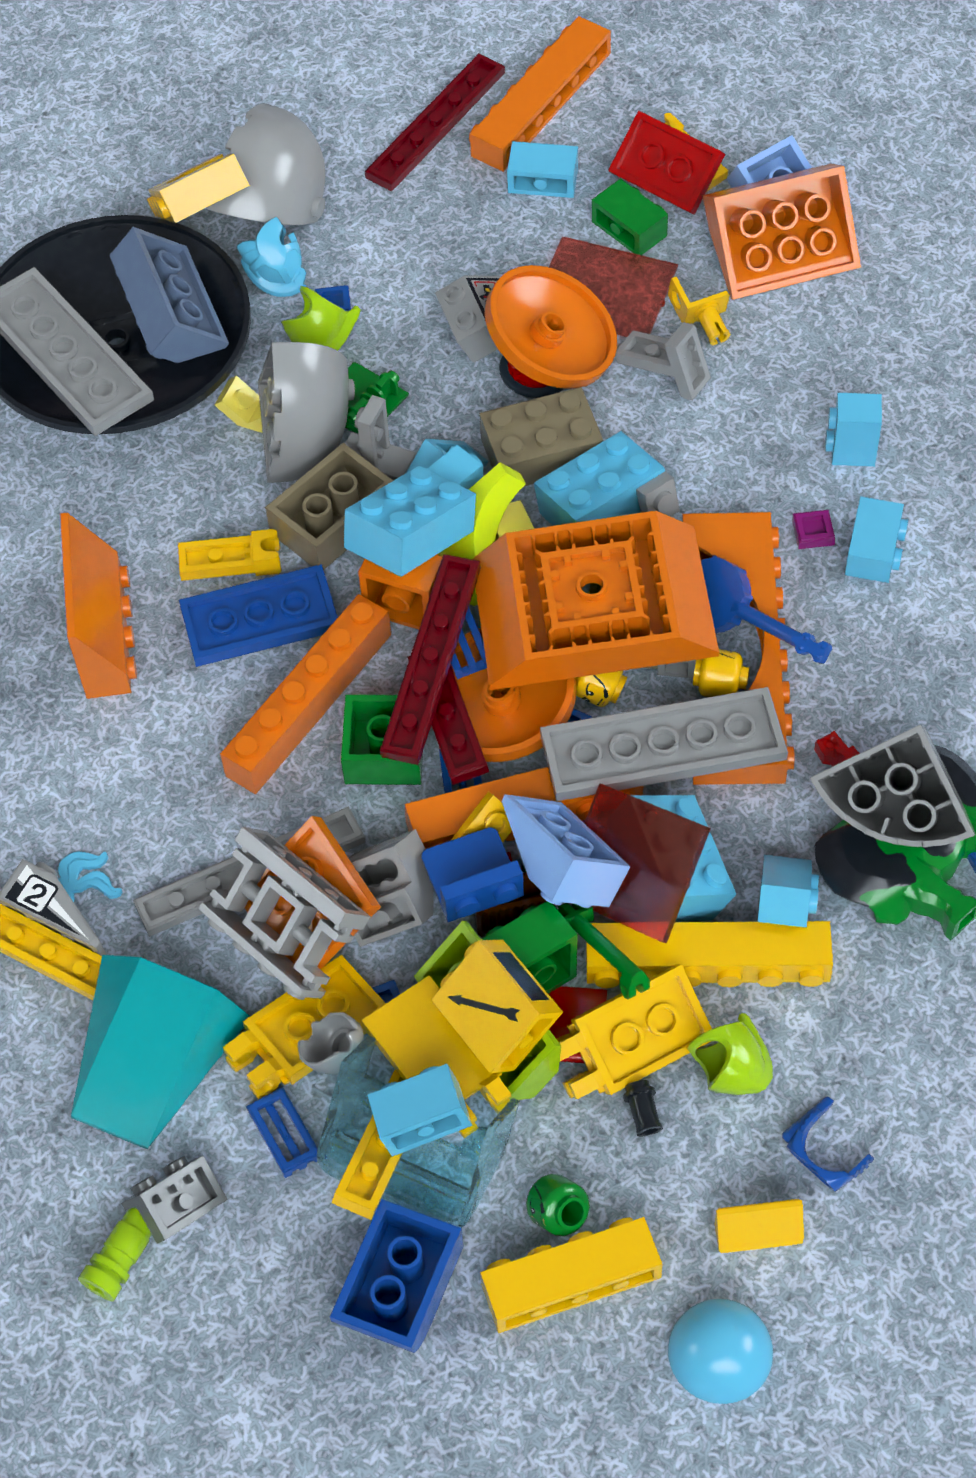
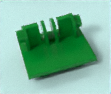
[345,362,409,434]

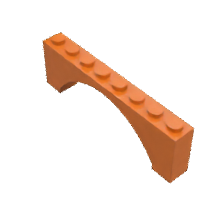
[682,512,795,785]

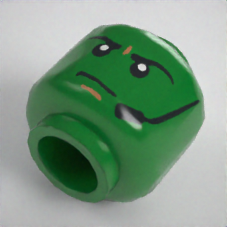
[526,1174,590,1236]

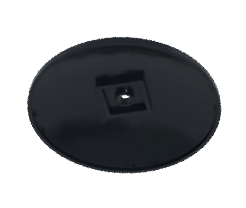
[0,215,251,435]

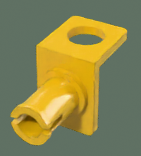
[668,277,730,345]

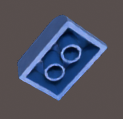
[330,1199,464,1353]

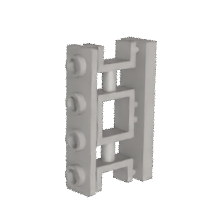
[198,827,371,1000]

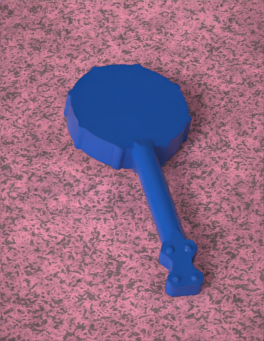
[701,555,832,664]

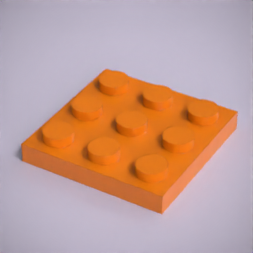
[244,816,381,969]

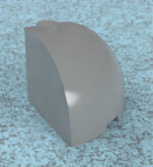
[206,103,325,225]
[258,342,355,483]
[810,724,976,847]

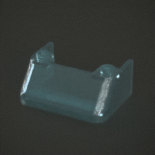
[317,1036,520,1228]

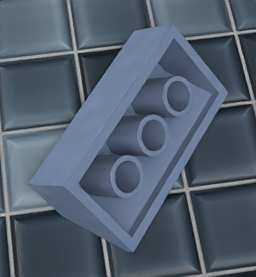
[110,227,229,363]

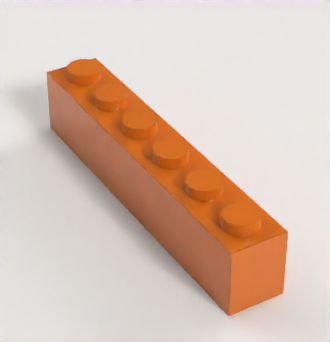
[469,16,611,172]
[220,594,391,795]
[405,767,644,849]

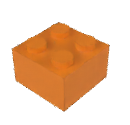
[358,555,442,630]

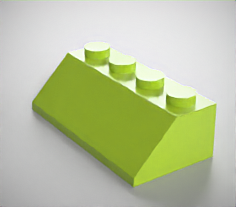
[414,921,561,1101]

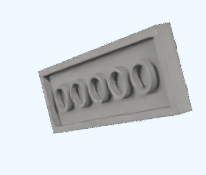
[0,267,154,436]
[540,687,788,801]

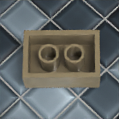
[479,387,604,486]
[265,443,393,570]

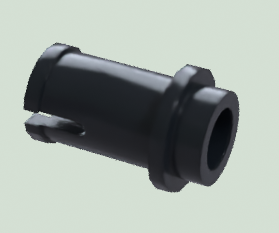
[623,1080,663,1137]

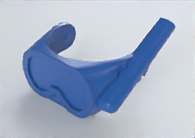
[782,1097,874,1192]

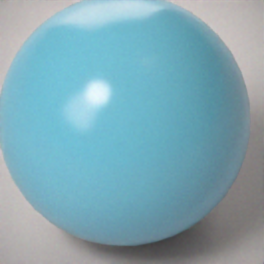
[668,1299,773,1404]

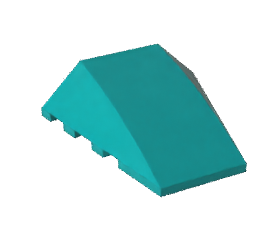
[71,955,250,1149]

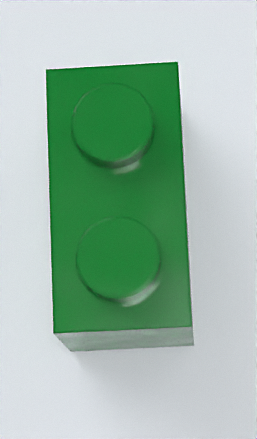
[592,178,668,257]

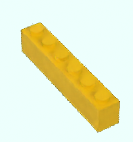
[586,921,833,988]

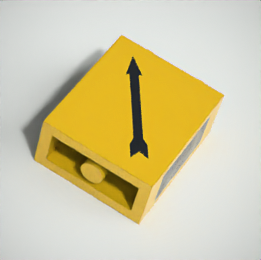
[431,940,563,1073]

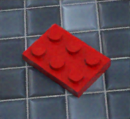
[608,110,726,215]

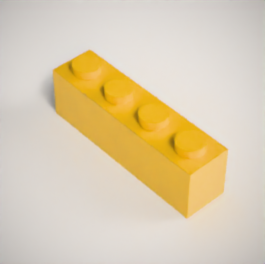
[480,1217,663,1334]

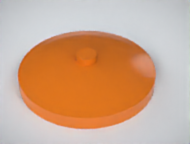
[485,265,617,389]
[431,628,577,762]

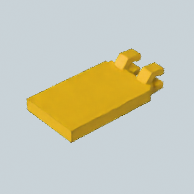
[223,955,386,1099]
[557,964,712,1099]
[361,975,512,1138]

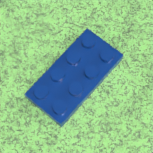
[179,564,338,667]

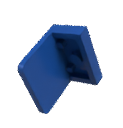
[422,828,524,923]

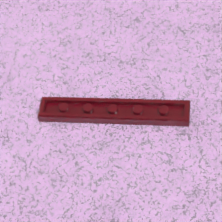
[365,53,505,192]
[380,554,481,765]

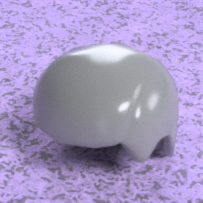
[298,1012,364,1075]

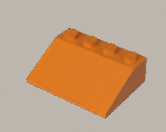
[702,164,861,300]
[60,513,137,699]

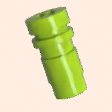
[78,1208,152,1302]

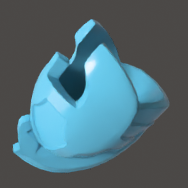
[236,217,307,297]

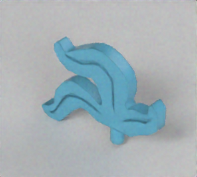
[58,851,123,902]

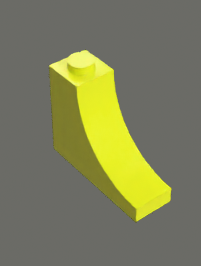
[437,462,526,606]

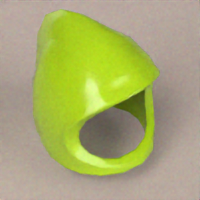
[281,286,361,351]
[687,1013,773,1095]

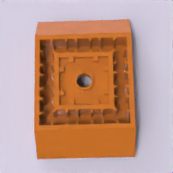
[472,511,719,690]

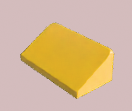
[714,1199,804,1253]

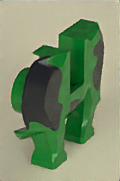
[814,745,976,941]

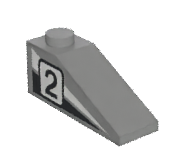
[0,859,107,956]

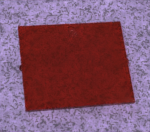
[549,236,678,337]
[585,783,711,944]

